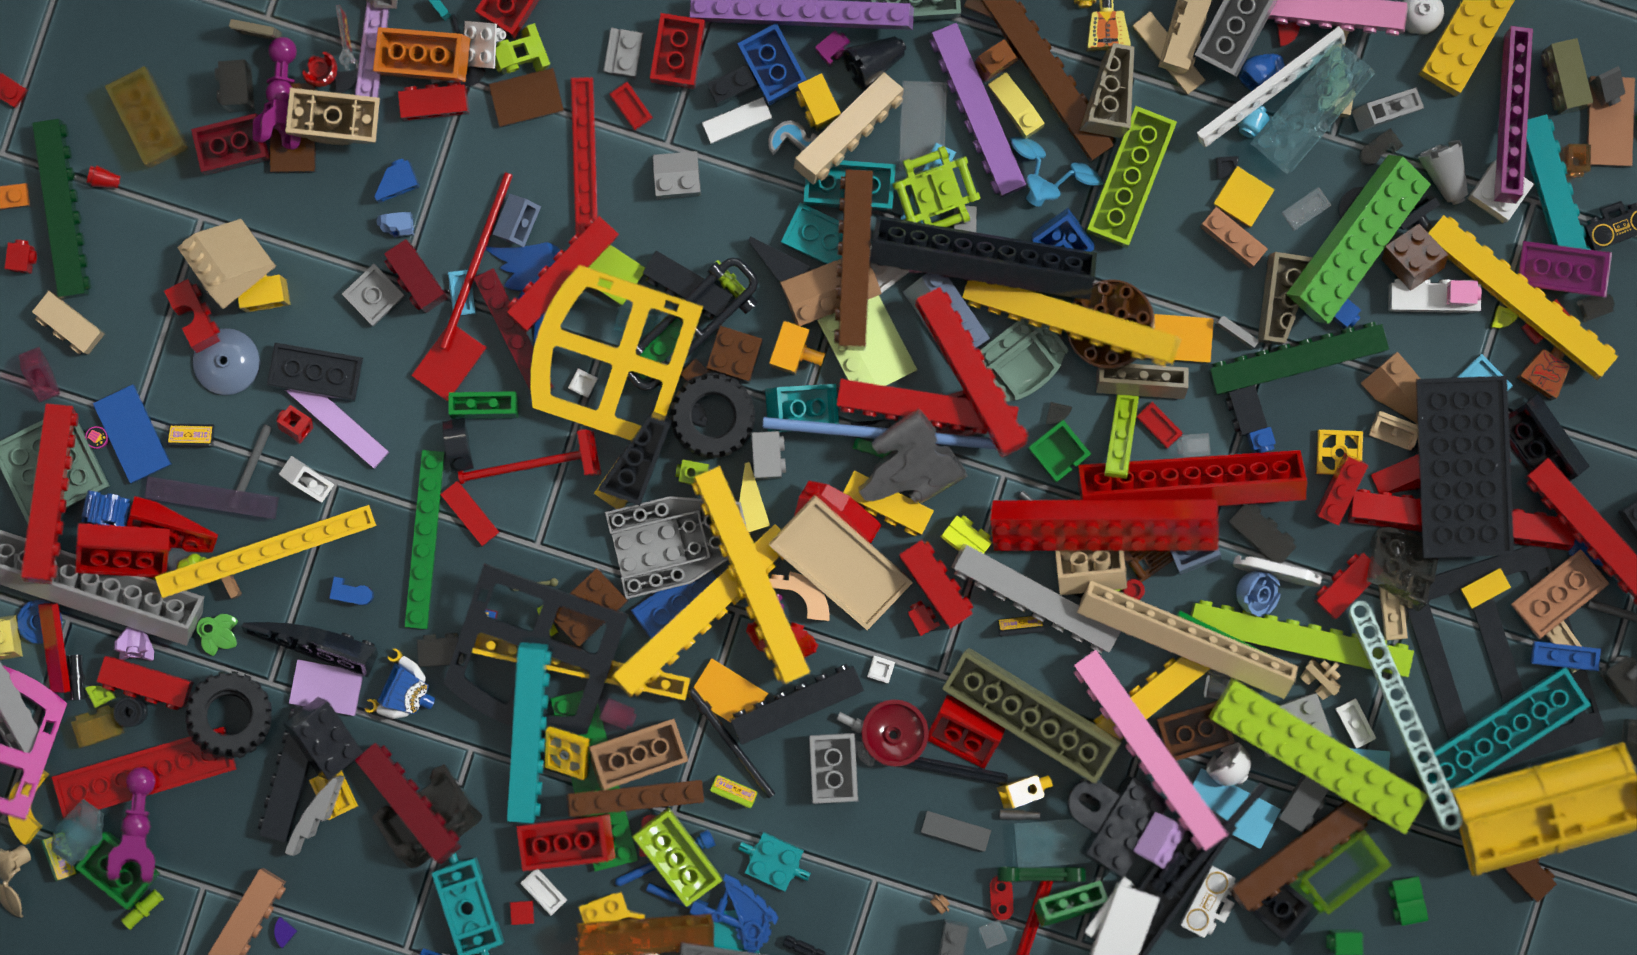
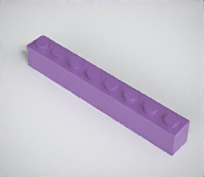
[929,23,1026,198]

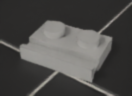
[604,28,643,78]

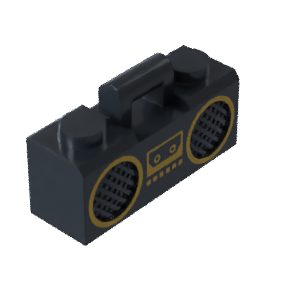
[1584,201,1637,251]

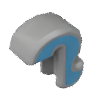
[768,120,818,155]

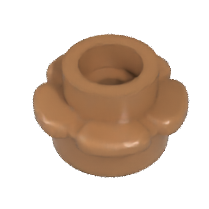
[930,894,950,915]

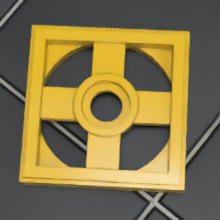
[1316,430,1363,475]

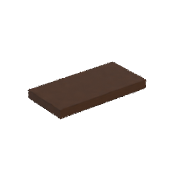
[270,83,316,172]

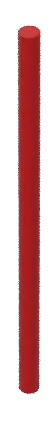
[439,172,513,350]

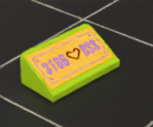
[711,775,757,808]

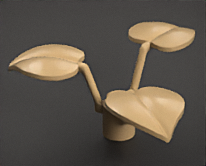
[0,845,31,918]

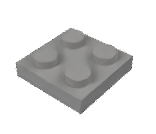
[342,264,405,327]

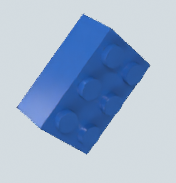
[737,23,807,106]

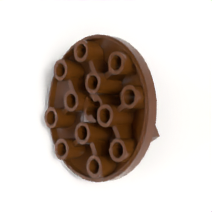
[1067,280,1155,369]

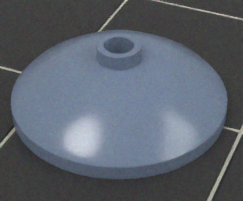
[193,329,260,395]

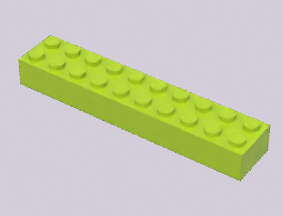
[1209,678,1428,834]

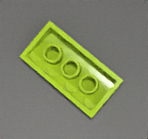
[633,807,722,907]

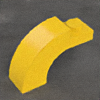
[8,770,49,845]

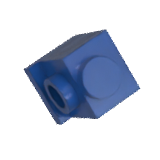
[1247,427,1276,453]

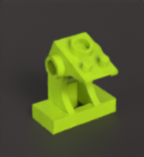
[495,23,550,74]

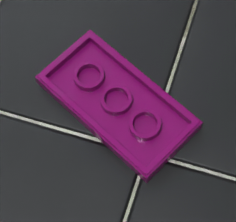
[1519,241,1612,297]

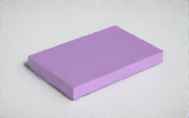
[289,659,363,716]

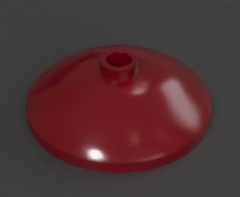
[861,700,929,767]

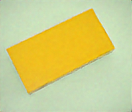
[1460,568,1511,609]

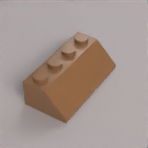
[780,258,882,326]

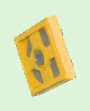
[545,726,589,780]

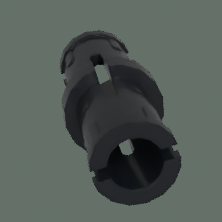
[68,655,86,700]

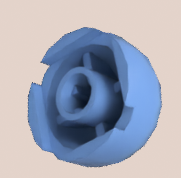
[1236,571,1280,616]

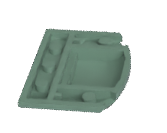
[980,318,1068,402]

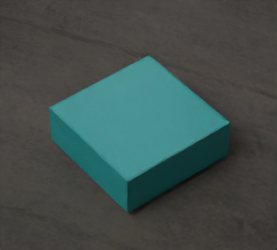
[429,0,450,21]

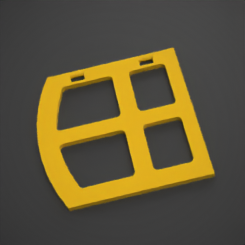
[531,265,703,440]

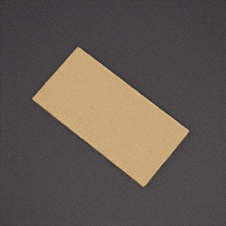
[769,495,913,630]

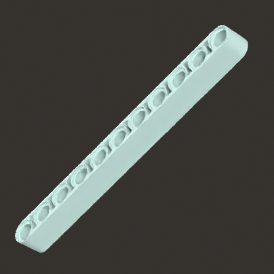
[1348,601,1462,831]

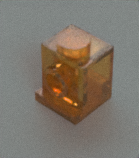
[1564,144,1591,177]

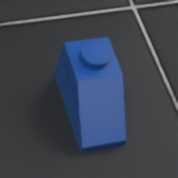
[374,159,420,203]

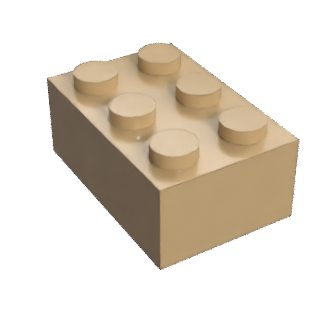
[1055,551,1127,595]

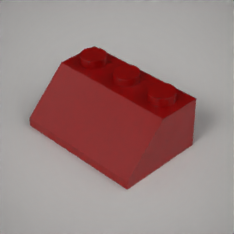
[928,694,1006,769]

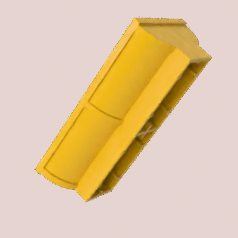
[1450,742,1637,876]

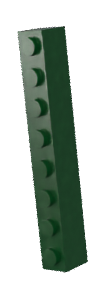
[32,119,91,299]
[1208,322,1389,396]

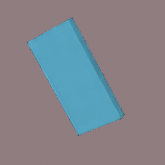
[1192,768,1281,849]

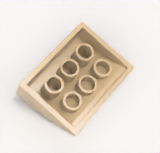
[177,219,276,309]

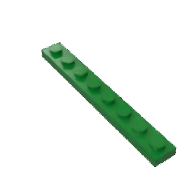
[405,450,445,629]

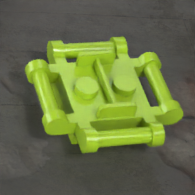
[892,146,981,227]

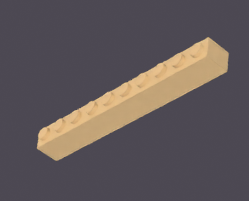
[1077,581,1298,699]

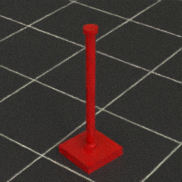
[458,429,602,484]

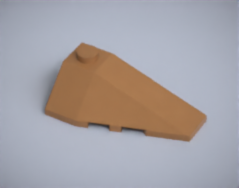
[1361,352,1420,424]

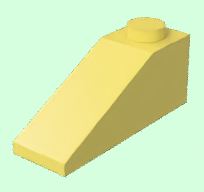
[988,73,1045,139]
[739,462,770,533]

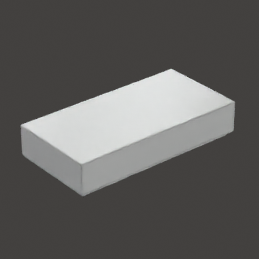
[520,869,567,915]

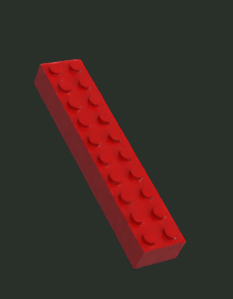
[1078,450,1307,506]
[990,500,1219,551]

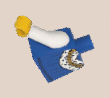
[365,648,435,719]

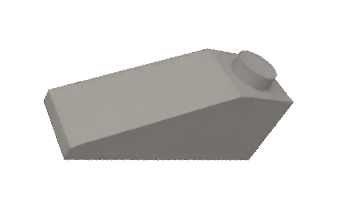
[1352,88,1424,132]

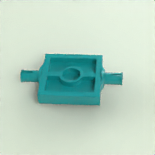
[738,832,811,891]

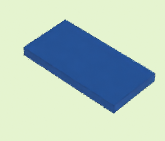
[93,385,172,484]
[631,571,717,639]

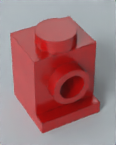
[277,405,313,444]
[908,600,940,636]

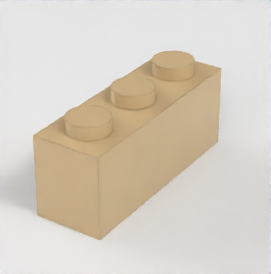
[32,291,105,355]

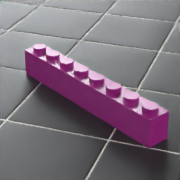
[1494,26,1533,204]

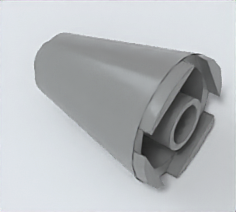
[1418,140,1468,205]

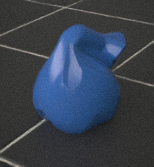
[1239,54,1285,92]

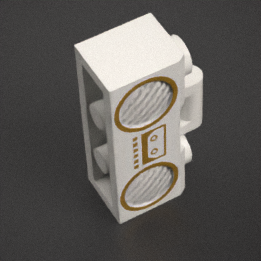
[1179,865,1236,938]

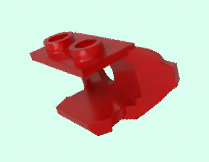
[746,621,818,658]

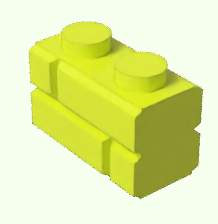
[941,515,992,554]

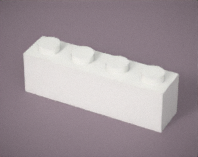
[1388,279,1481,313]

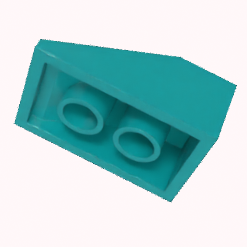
[765,384,839,432]

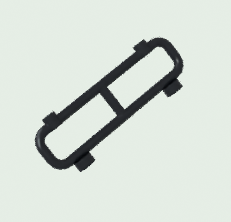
[627,257,758,391]

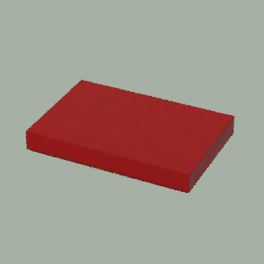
[411,326,487,401]

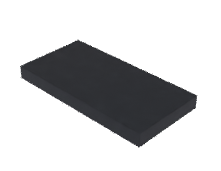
[267,342,363,402]

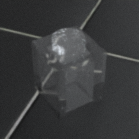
[1177,433,1211,458]

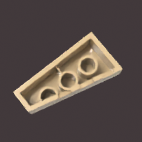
[1158,0,1212,75]

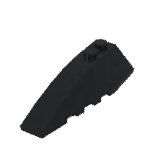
[242,622,378,678]

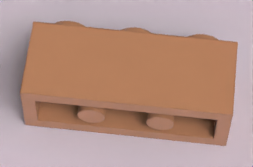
[1200,207,1268,269]

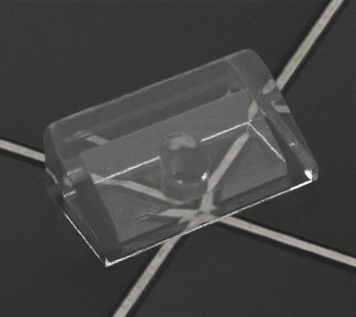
[1203,671,1251,700]

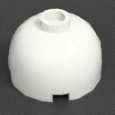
[1402,0,1444,35]
[1206,742,1251,786]

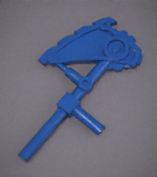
[646,874,779,953]

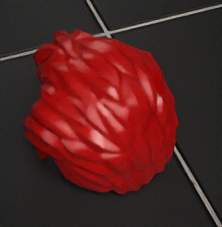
[302,52,337,87]

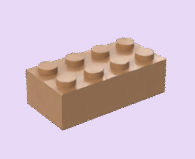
[588,719,688,790]

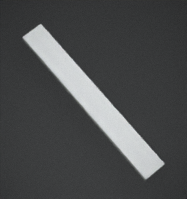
[1197,26,1346,148]

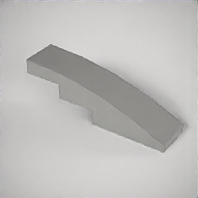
[285,775,344,856]

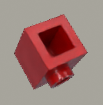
[5,239,37,274]

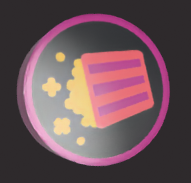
[85,426,109,449]

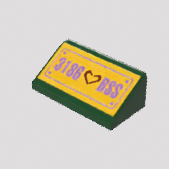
[41,832,80,882]

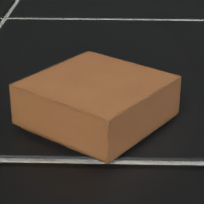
[221,575,242,599]

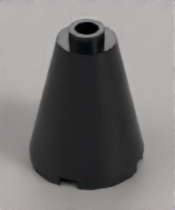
[842,36,906,89]

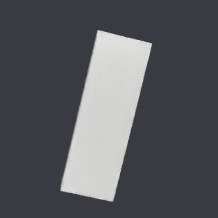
[702,97,772,144]

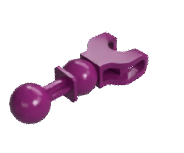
[252,37,301,150]
[108,767,155,883]

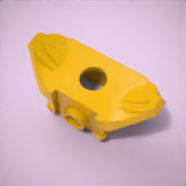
[576,892,645,942]

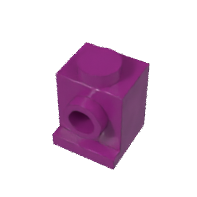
[815,30,850,67]

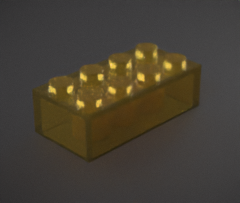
[105,66,189,168]

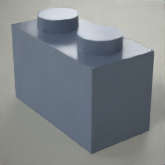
[493,194,541,247]

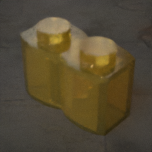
[71,705,125,748]

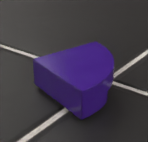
[274,916,298,948]

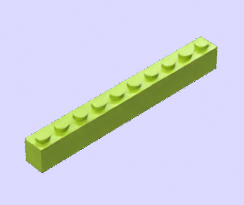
[1191,600,1414,677]

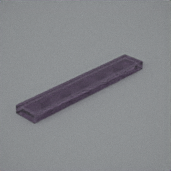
[145,476,279,519]

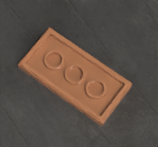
[1586,76,1635,167]
[1511,549,1609,639]

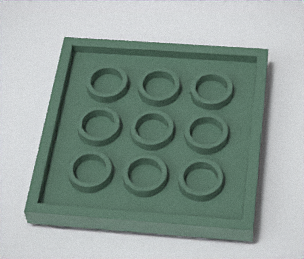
[0,420,110,525]

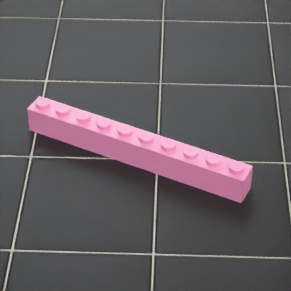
[1073,650,1227,851]

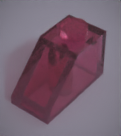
[19,347,60,402]
[600,698,637,729]

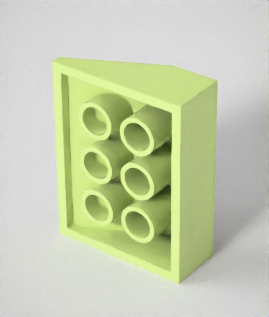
[818,296,917,386]

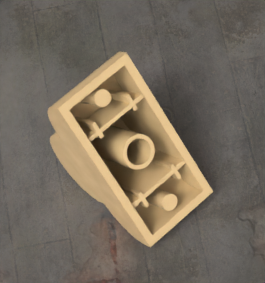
[286,88,380,145]

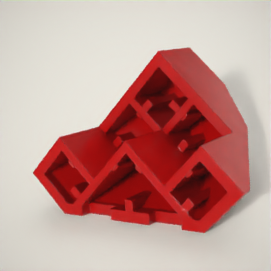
[795,481,881,543]

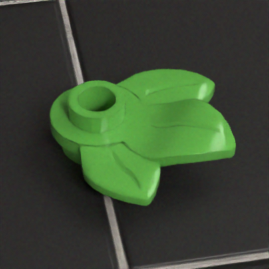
[196,614,238,656]

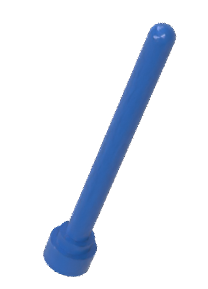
[615,830,716,887]

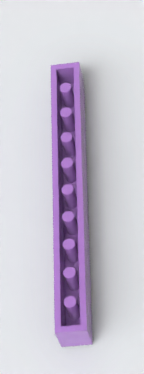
[690,0,914,30]

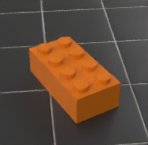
[373,27,471,82]

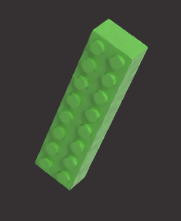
[1286,155,1431,324]

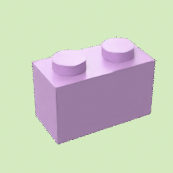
[1134,812,1185,868]

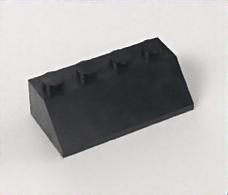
[1509,394,1590,481]

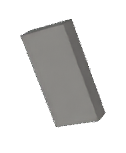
[1216,316,1259,349]

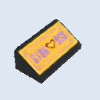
[167,424,214,447]
[998,616,1045,636]

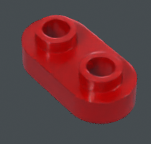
[990,875,1014,920]

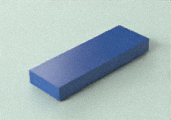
[1530,641,1601,671]

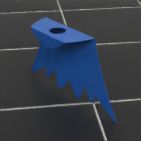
[486,242,560,346]

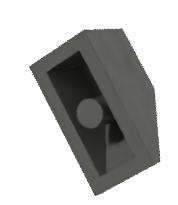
[1590,66,1626,107]

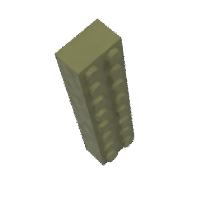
[943,648,1122,784]

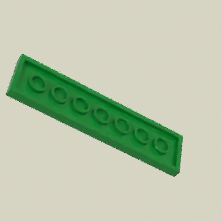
[551,690,639,872]

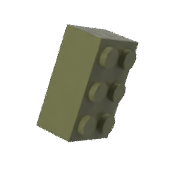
[1541,38,1593,115]

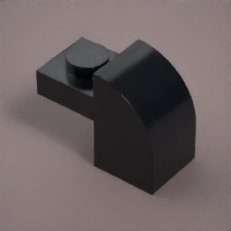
[442,418,474,472]

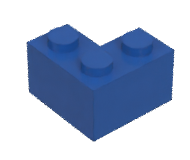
[1032,208,1094,252]

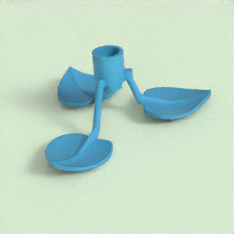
[1009,137,1105,207]

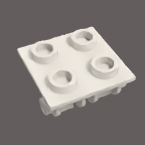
[464,21,506,68]

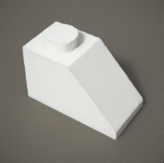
[279,456,334,503]

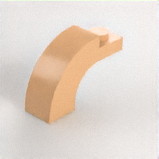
[769,572,829,621]

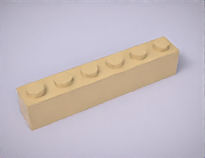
[794,72,904,185]

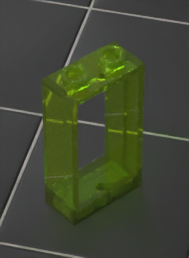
[1298,829,1392,915]

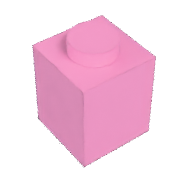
[1447,280,1481,306]

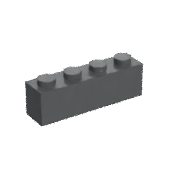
[1278,774,1332,832]

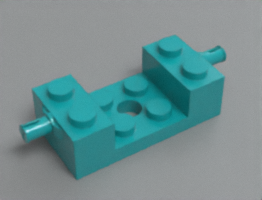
[432,852,505,955]

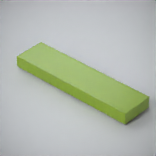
[1105,394,1139,479]

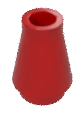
[86,165,121,189]

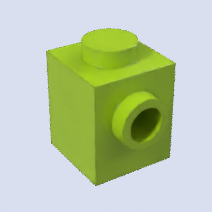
[675,460,709,485]

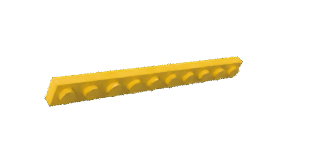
[155,505,376,598]

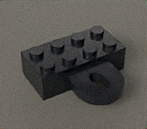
[1067,777,1168,878]

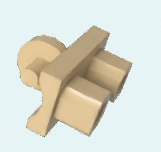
[1301,658,1341,700]

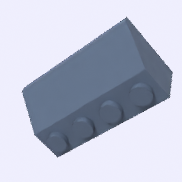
[903,273,990,349]

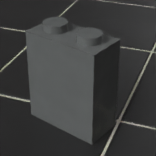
[938,919,968,955]

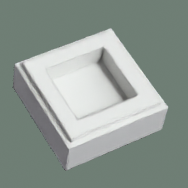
[568,368,598,398]
[867,656,895,683]

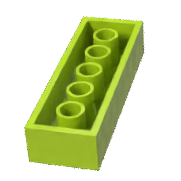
[1086,106,1177,248]

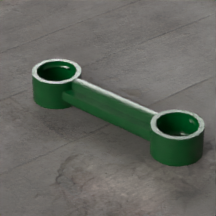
[998,867,1086,882]

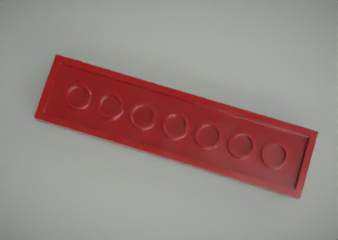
[52,727,237,820]

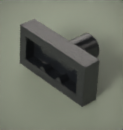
[1399,195,1440,232]

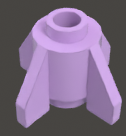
[114,627,154,661]

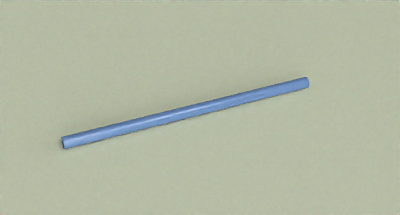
[763,417,997,450]

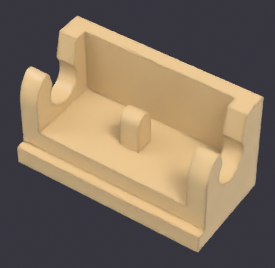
[1369,411,1418,451]

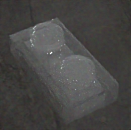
[1282,187,1331,231]

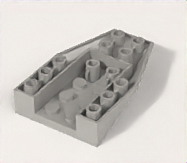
[605,496,747,599]

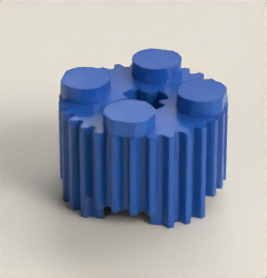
[81,491,131,526]

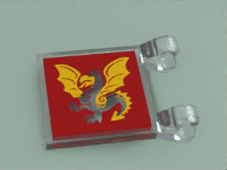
[336,5,359,71]

